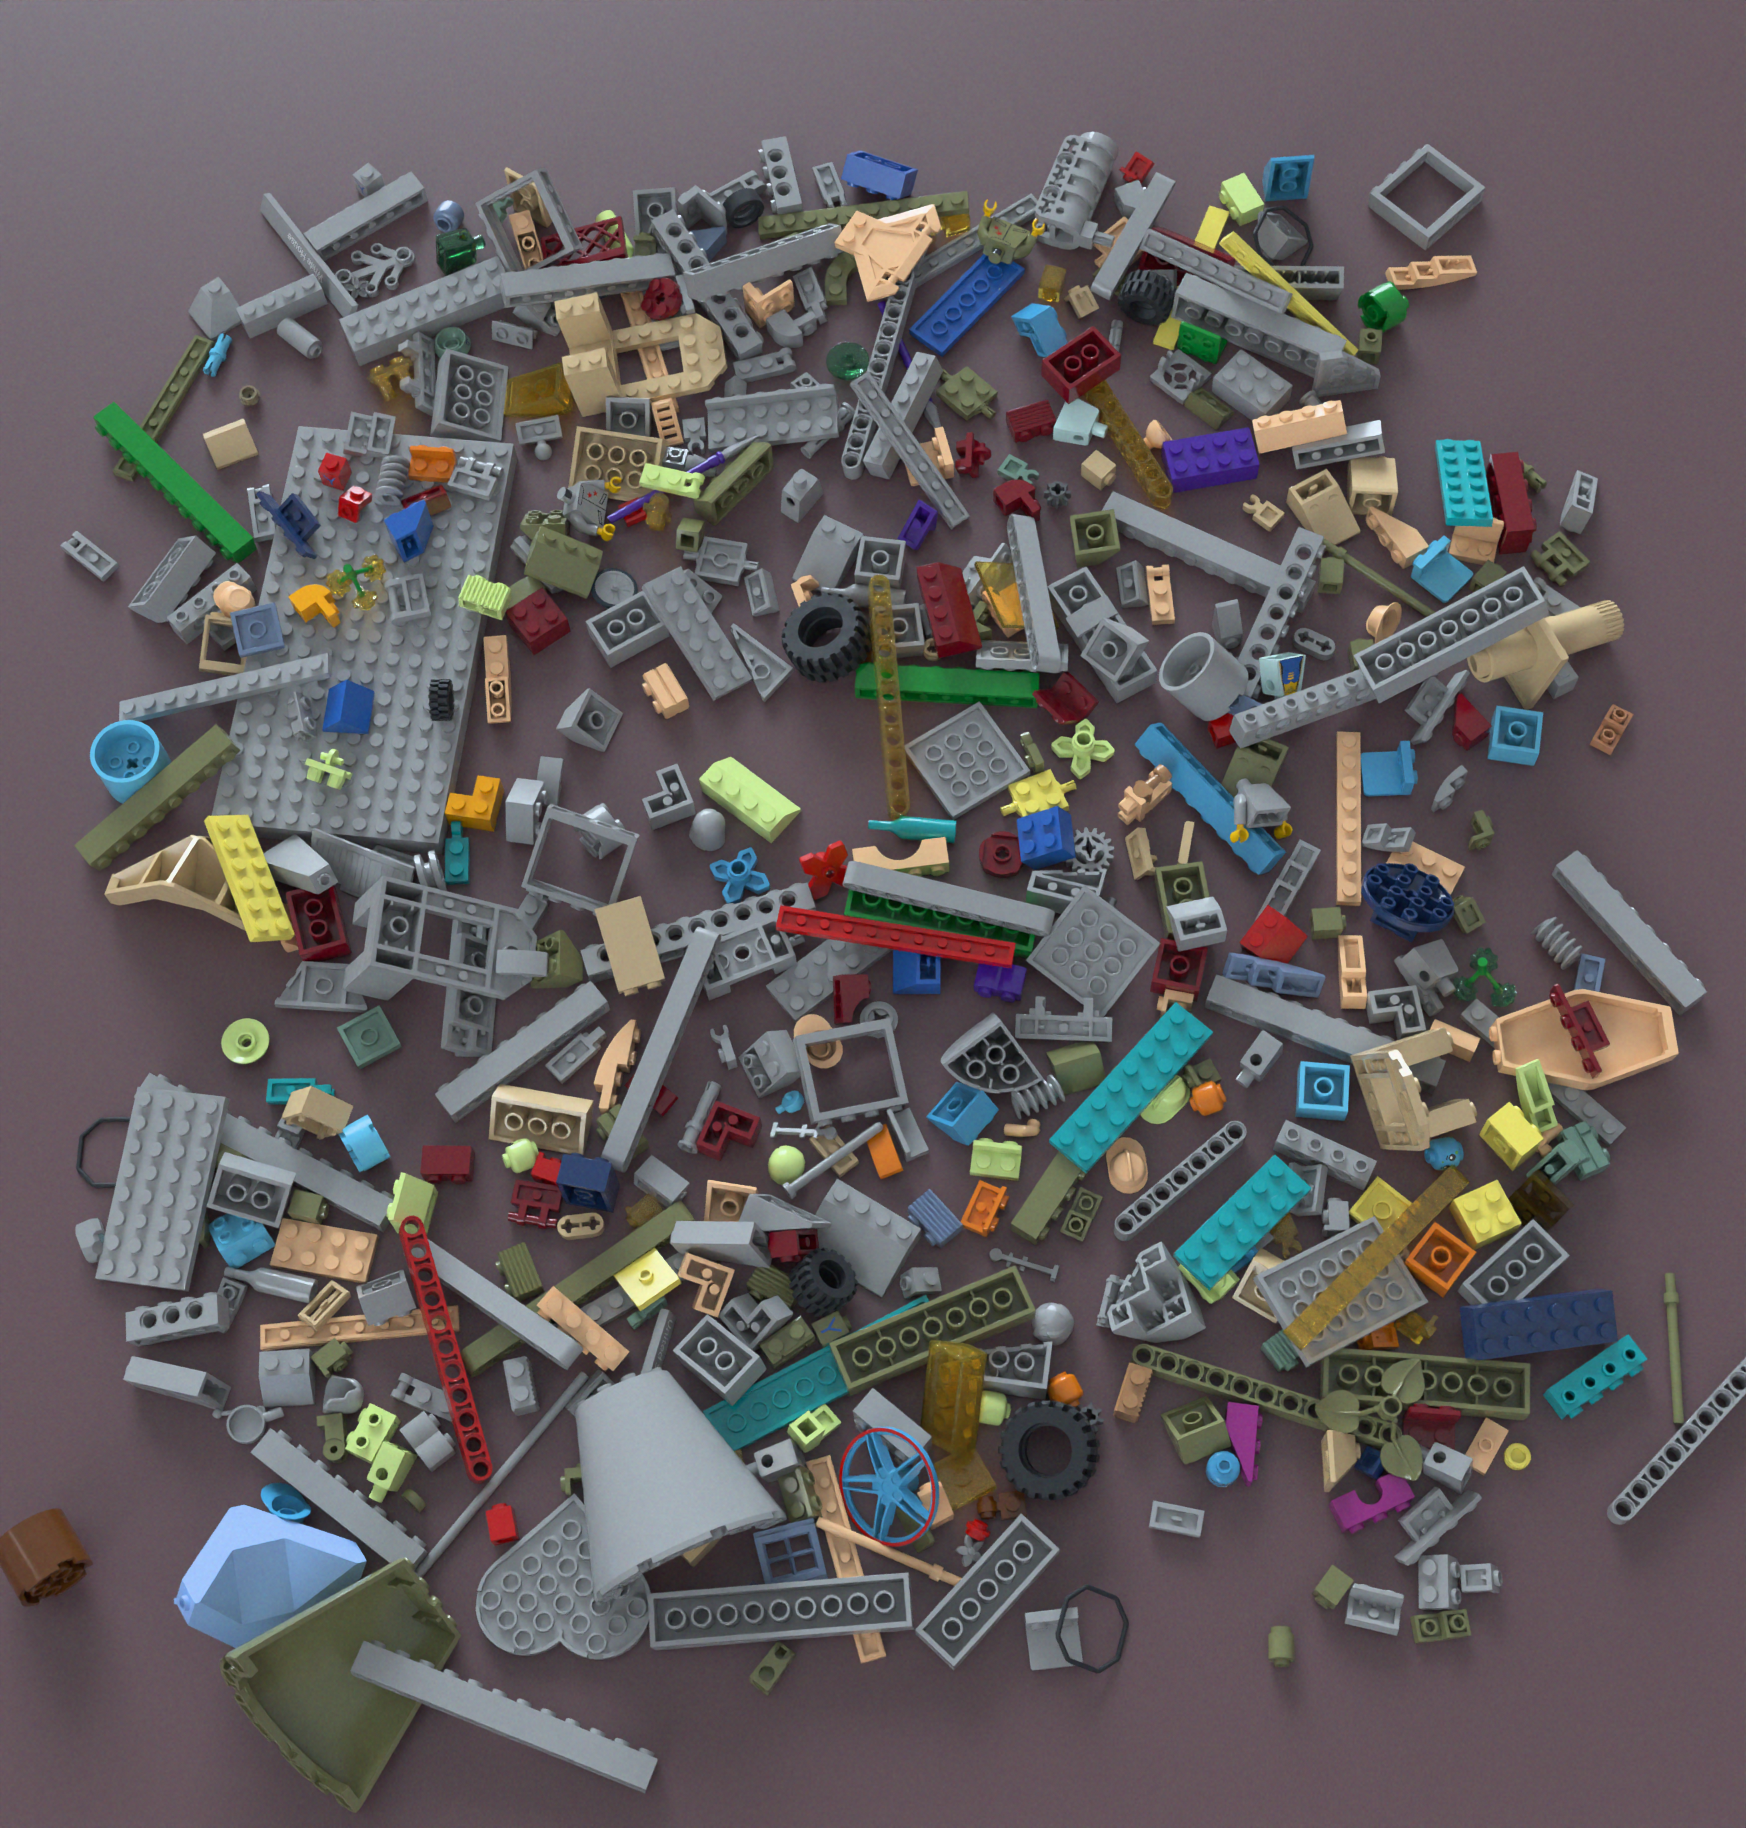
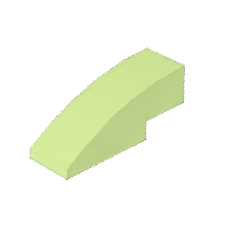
[1515,1059,1558,1133]

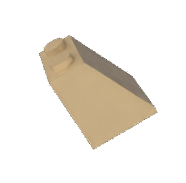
[1347,456,1398,516]

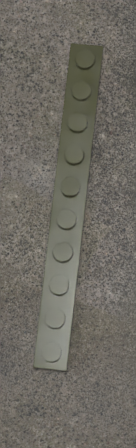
[758,191,970,240]

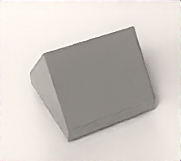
[724,376,747,398]

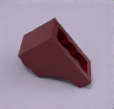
[833,974,871,1024]

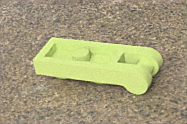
[639,463,705,499]

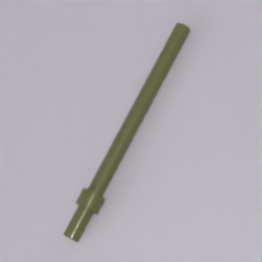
[1323,538,1435,617]
[1663,1273,1684,1425]

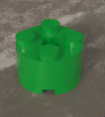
[1358,281,1409,333]

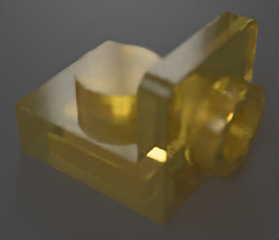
[625,1193,664,1229]
[1393,1311,1439,1345]

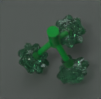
[1453,947,1517,1008]

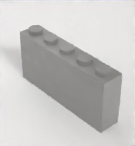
[1231,265,1344,300]

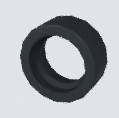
[723,188,764,228]

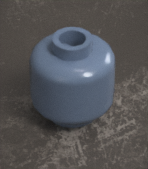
[433,200,465,233]

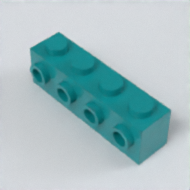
[1543,1334,1647,1420]

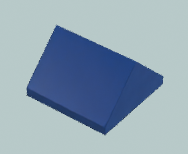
[322,680,375,734]

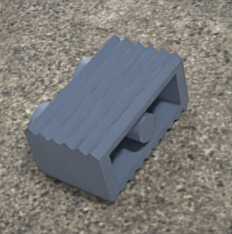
[907,1189,963,1249]

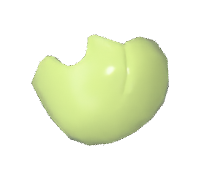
[768,1145,805,1185]

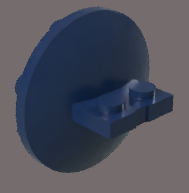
[1361,863,1454,943]

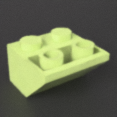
[387,1173,438,1235]

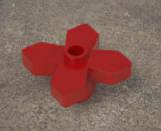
[799,841,848,900]

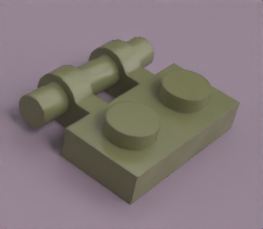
[1530,531,1590,587]

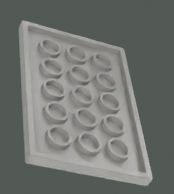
[1253,1216,1428,1367]

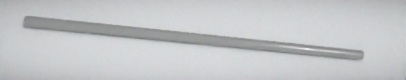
[414,1371,589,1578]

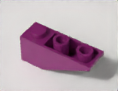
[1225,1402,1263,1487]

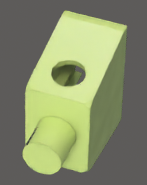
[367,1441,418,1503]

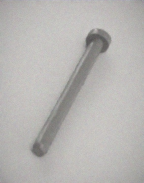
[782,1122,883,1200]

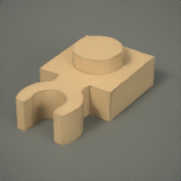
[1243,494,1284,532]

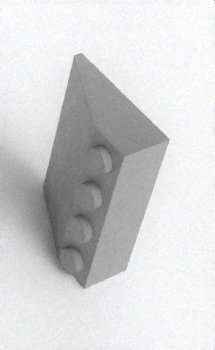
[430,349,508,443]
[815,1179,921,1298]

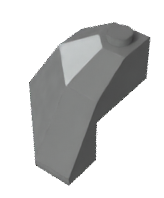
[1107,1241,1206,1343]

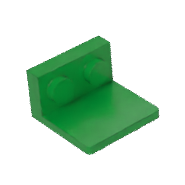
[1177,321,1228,364]

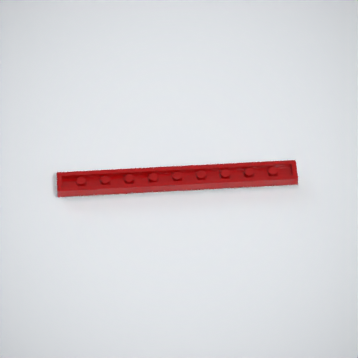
[776,905,1016,969]

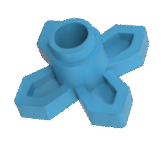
[710,847,770,904]

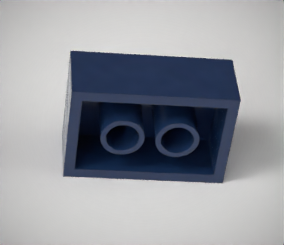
[556,1153,620,1213]

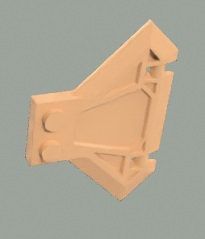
[834,204,941,302]

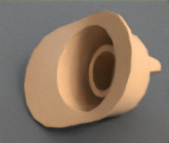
[1366,602,1402,644]
[794,1014,843,1068]
[1106,1137,1148,1194]

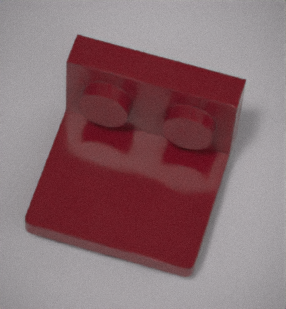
[1032,672,1099,725]
[1402,1404,1461,1450]

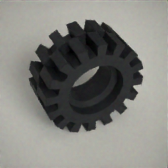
[428,679,454,721]

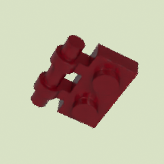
[508,1179,563,1229]

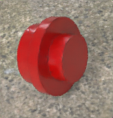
[965,1519,991,1542]

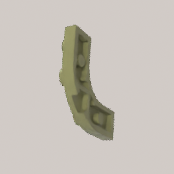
[825,252,858,306]

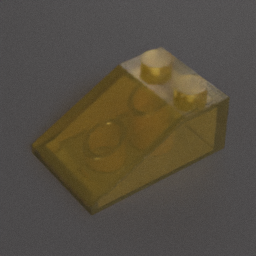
[503,362,574,418]

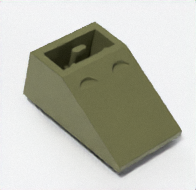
[1221,739,1289,798]

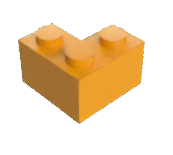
[445,775,504,832]

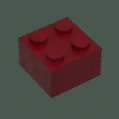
[505,587,571,655]
[1150,938,1208,1002]

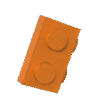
[961,1180,1009,1237]

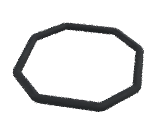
[1253,205,1313,266]
[76,1117,131,1188]
[1055,1584,1129,1674]

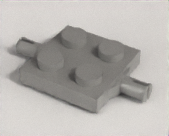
[683,536,759,586]

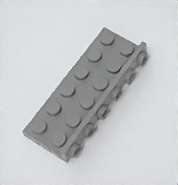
[705,384,839,453]

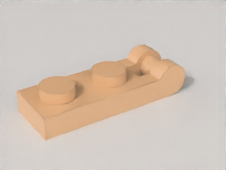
[1146,564,1175,625]

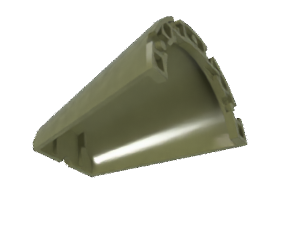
[219,1557,461,1813]

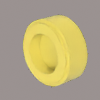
[1504,1443,1531,1470]

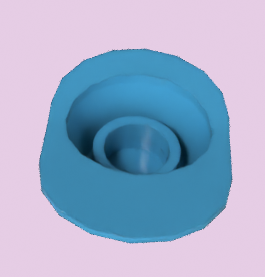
[260,1483,311,1524]

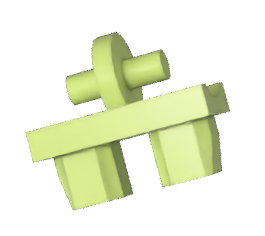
[305,749,353,790]

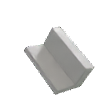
[887,1108,929,1162]

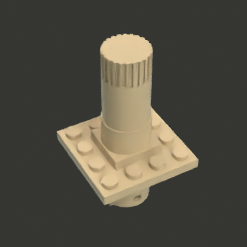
[1467,600,1624,710]

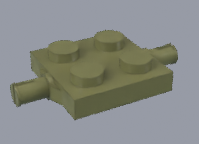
[936,366,998,421]

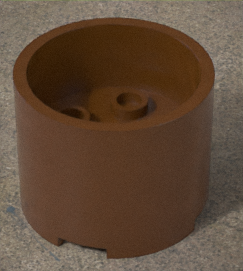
[0,1508,93,1607]

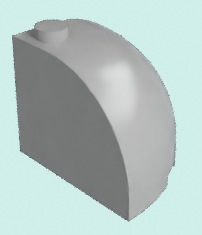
[941,1012,1043,1093]

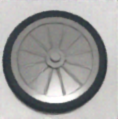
[591,568,638,609]

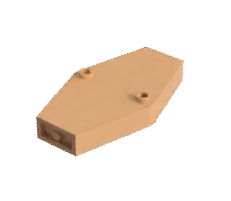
[1489,989,1679,1090]

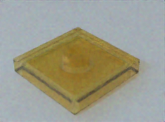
[933,1444,997,1511]

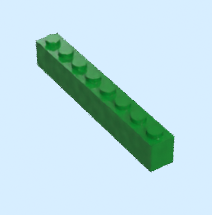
[855,662,1039,708]

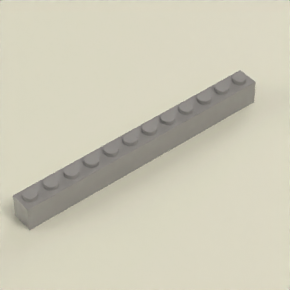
[134,1073,394,1232]
[350,1640,658,1793]

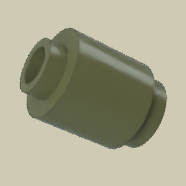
[1268,1626,1295,1667]

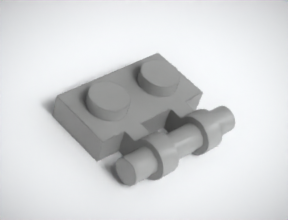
[447,457,503,501]

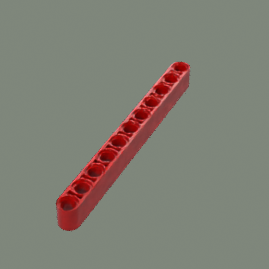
[399,1215,493,1484]

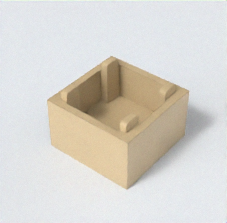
[281,1086,353,1140]

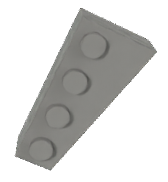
[945,1342,1052,1400]

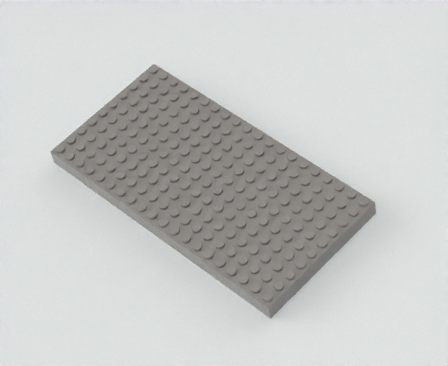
[212,426,517,855]

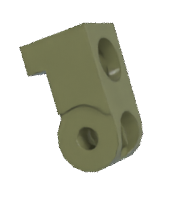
[317,1413,349,1464]
[749,1641,796,1696]

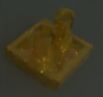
[366,355,413,402]

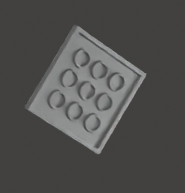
[902,701,1030,820]
[1026,885,1161,1017]

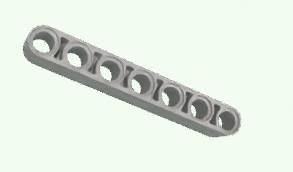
[1090,172,1176,300]
[1114,1121,1247,1241]

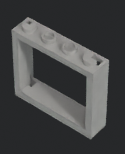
[1368,144,1485,251]
[475,168,583,272]
[521,804,639,916]
[793,1018,909,1127]

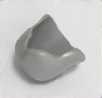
[689,809,725,851]
[322,1375,364,1414]

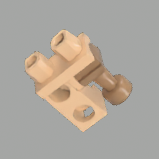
[1118,764,1172,825]

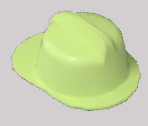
[1140,1075,1190,1124]

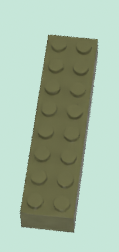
[829,1266,1036,1396]
[1319,1348,1530,1421]

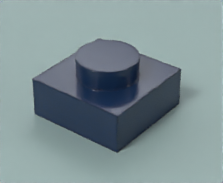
[1354,1446,1384,1480]

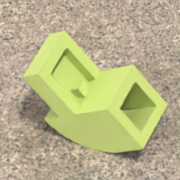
[787,1404,841,1453]

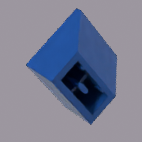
[384,500,434,563]
[893,950,941,994]

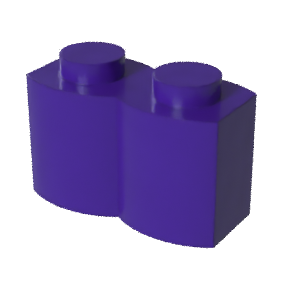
[974,963,1027,1003]

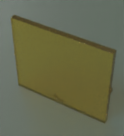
[974,561,1060,630]

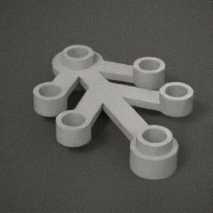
[335,243,415,298]

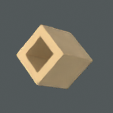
[1081,450,1116,491]

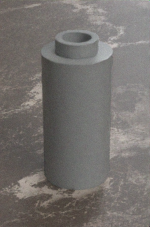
[277,317,322,359]

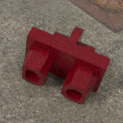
[955,432,992,478]

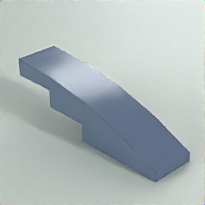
[1222,952,1326,998]

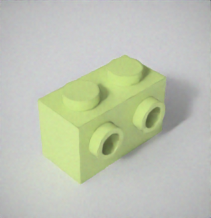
[345,1403,401,1465]

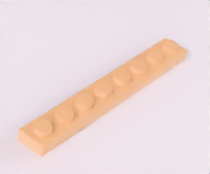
[1336,731,1361,906]

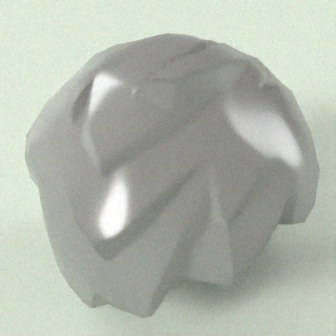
[1032,1302,1074,1346]

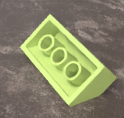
[699,757,801,843]

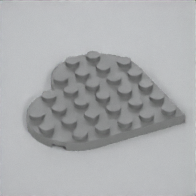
[475,1493,651,1660]

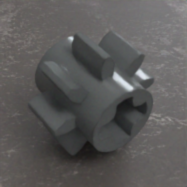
[1044,480,1071,509]
[1078,1402,1104,1434]

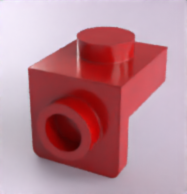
[1119,151,1154,184]
[338,486,372,523]

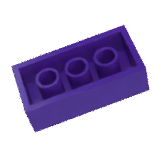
[1161,427,1259,494]

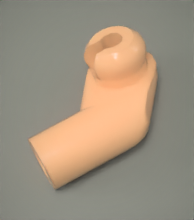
[1004,1119,1041,1137]
[1536,1123,1563,1157]

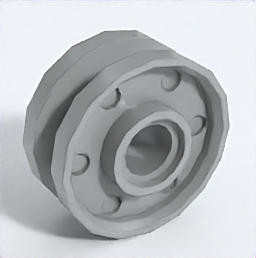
[414,850,447,891]

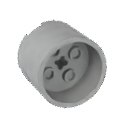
[1159,632,1248,721]

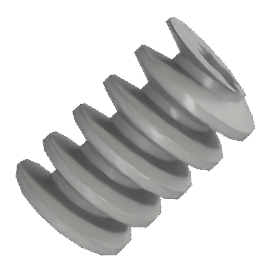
[374,455,410,506]
[1531,916,1583,970]
[1011,1075,1065,1119]

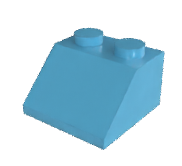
[926,1082,999,1146]

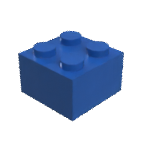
[1017,806,1076,870]

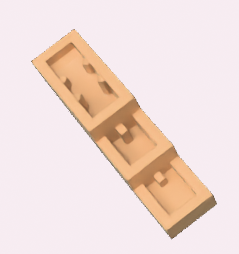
[1385,256,1477,290]

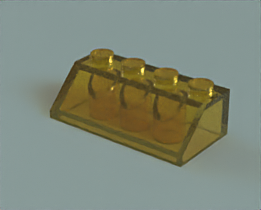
[920,1340,987,1454]

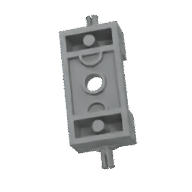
[702,915,805,1001]

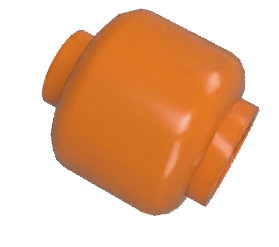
[1189,1081,1227,1116]
[1046,1371,1084,1407]

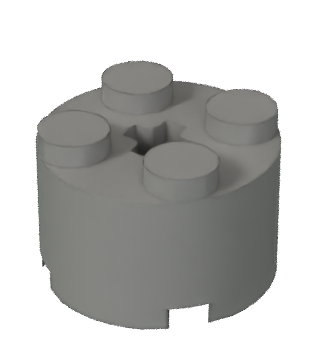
[573,803,625,859]

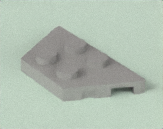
[275,961,368,1013]

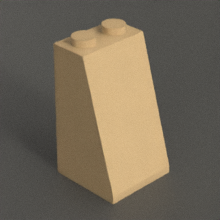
[594,896,665,996]

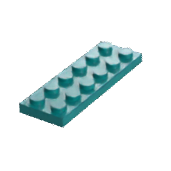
[1435,439,1493,527]
[1173,1155,1312,1291]

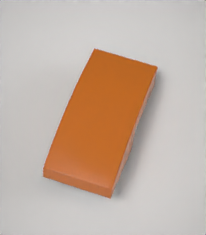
[867,1124,903,1179]

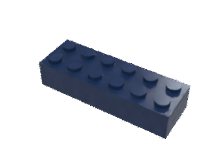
[1460,1289,1618,1360]

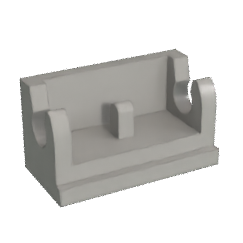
[634,1155,690,1208]

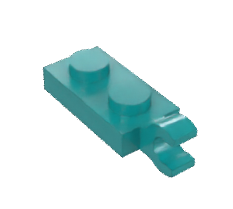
[445,821,470,885]
[266,1078,335,1105]

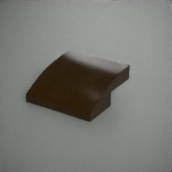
[1508,1169,1574,1233]

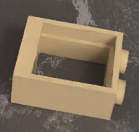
[199,612,247,676]

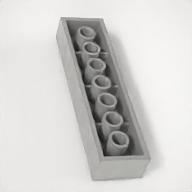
[339,256,506,366]
[1171,273,1347,378]
[1354,566,1549,703]

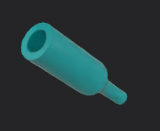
[868,816,957,844]

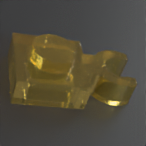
[1270,1212,1302,1259]

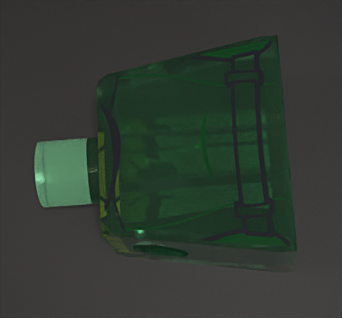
[436,228,486,276]

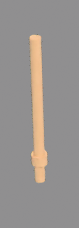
[815,1517,962,1586]

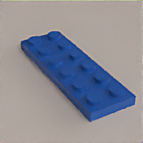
[909,254,1025,357]

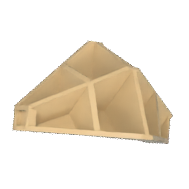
[104,835,246,931]

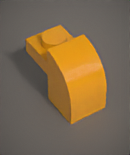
[288,584,341,628]

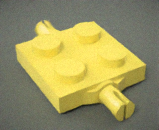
[1000,769,1077,817]

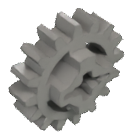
[1066,827,1114,872]

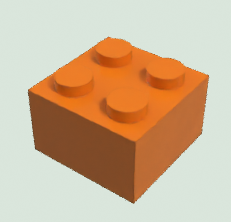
[1404,1222,1476,1298]

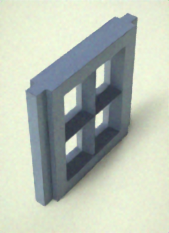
[753,1518,828,1584]

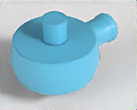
[775,1090,804,1114]

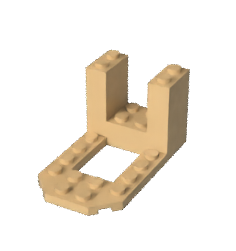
[554,292,728,417]
[1350,1028,1477,1151]

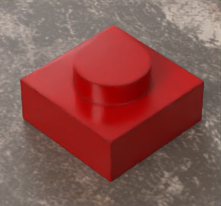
[618,497,648,527]

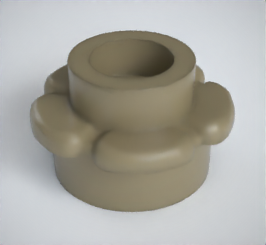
[239,385,260,406]

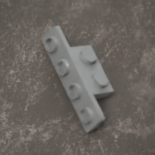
[962,543,1012,610]
[1404,670,1470,745]
[1395,1487,1482,1566]

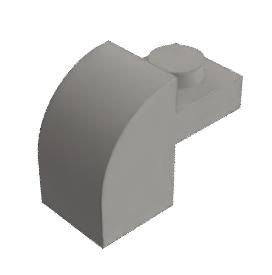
[766,309,817,348]

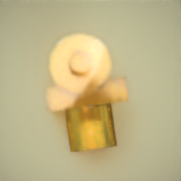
[643,493,672,532]

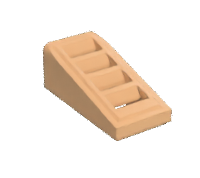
[651,398,684,447]

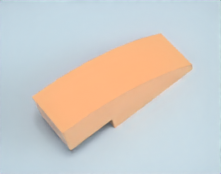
[1338,935,1367,1009]

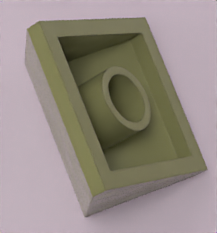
[1046,1041,1106,1096]

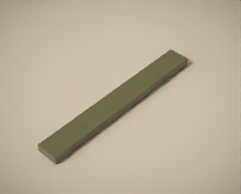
[113,335,215,482]

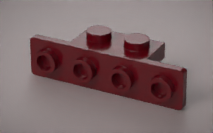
[1549,984,1610,1079]

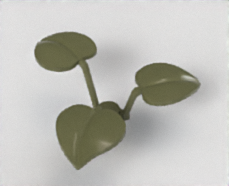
[1315,1359,1425,1481]

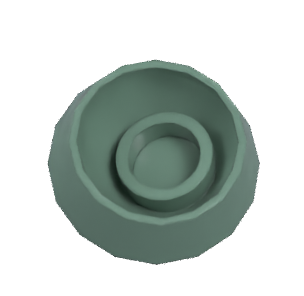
[434,327,471,358]

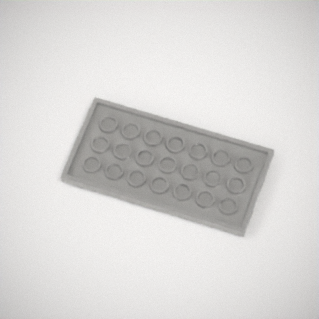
[95,1087,230,1292]

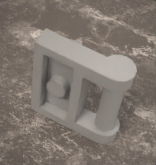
[384,573,432,625]

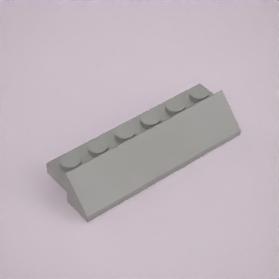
[441,919,496,1057]

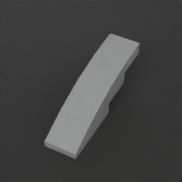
[1255,840,1321,921]

